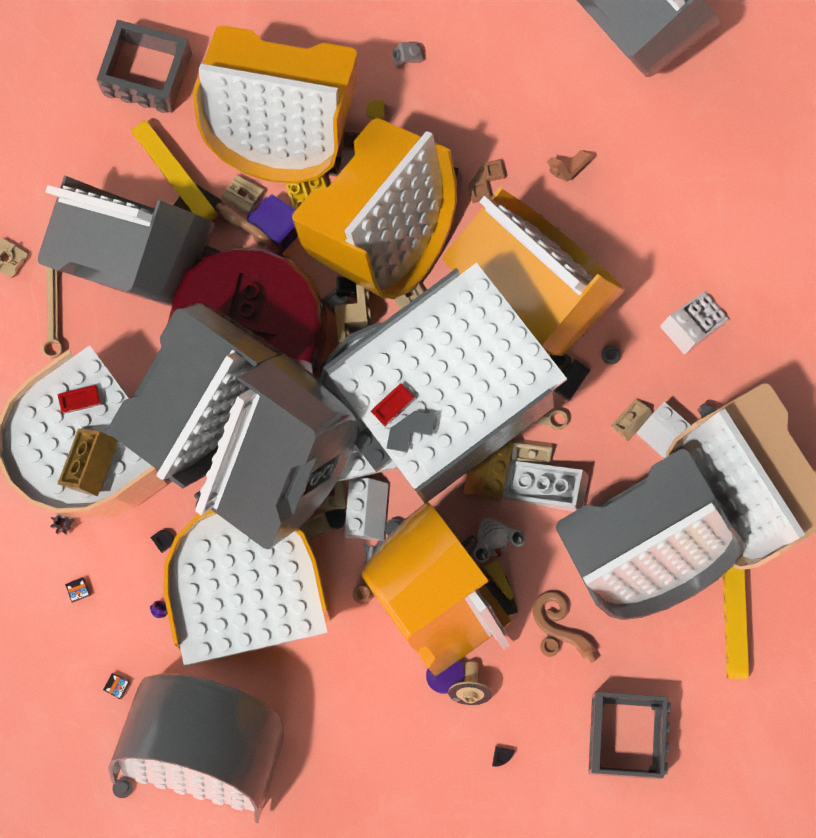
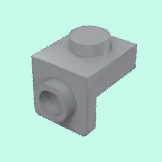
[392,42,423,67]

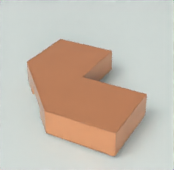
[468,159,505,203]

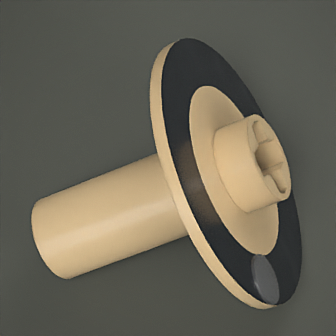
[448,662,492,705]

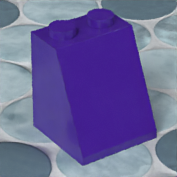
[247,194,298,254]

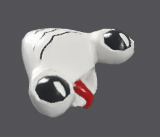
[473,518,526,563]

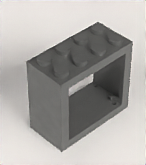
[96,19,192,113]
[588,692,671,780]

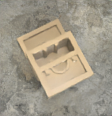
[335,285,371,345]

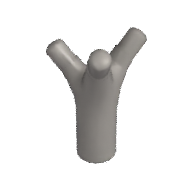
[363,541,382,567]

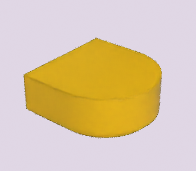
[366,100,385,120]

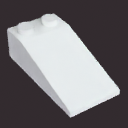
[502,460,589,512]

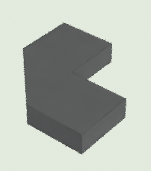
[387,411,436,453]

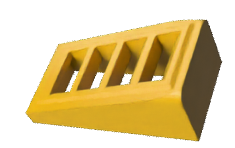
[483,561,514,600]

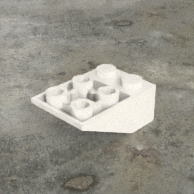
[660,291,730,355]

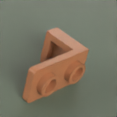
[546,150,592,182]

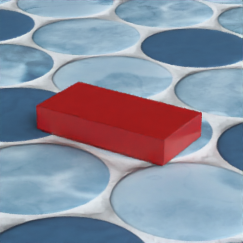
[370,383,415,427]
[57,385,101,414]

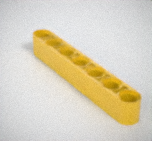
[130,119,218,221]
[722,567,749,679]

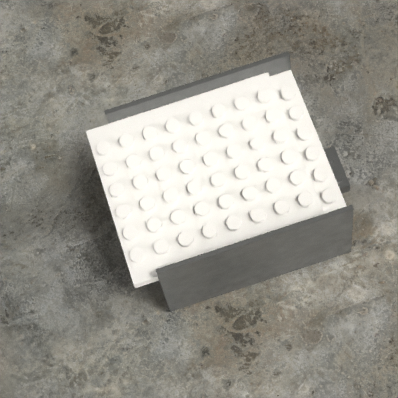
[323,263,567,504]

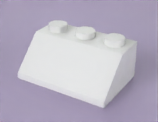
[636,402,691,458]
[344,477,389,541]

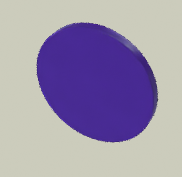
[426,660,465,694]

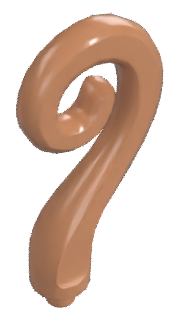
[215,203,279,252]
[533,592,597,663]

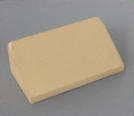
[611,399,653,441]
[512,438,552,465]

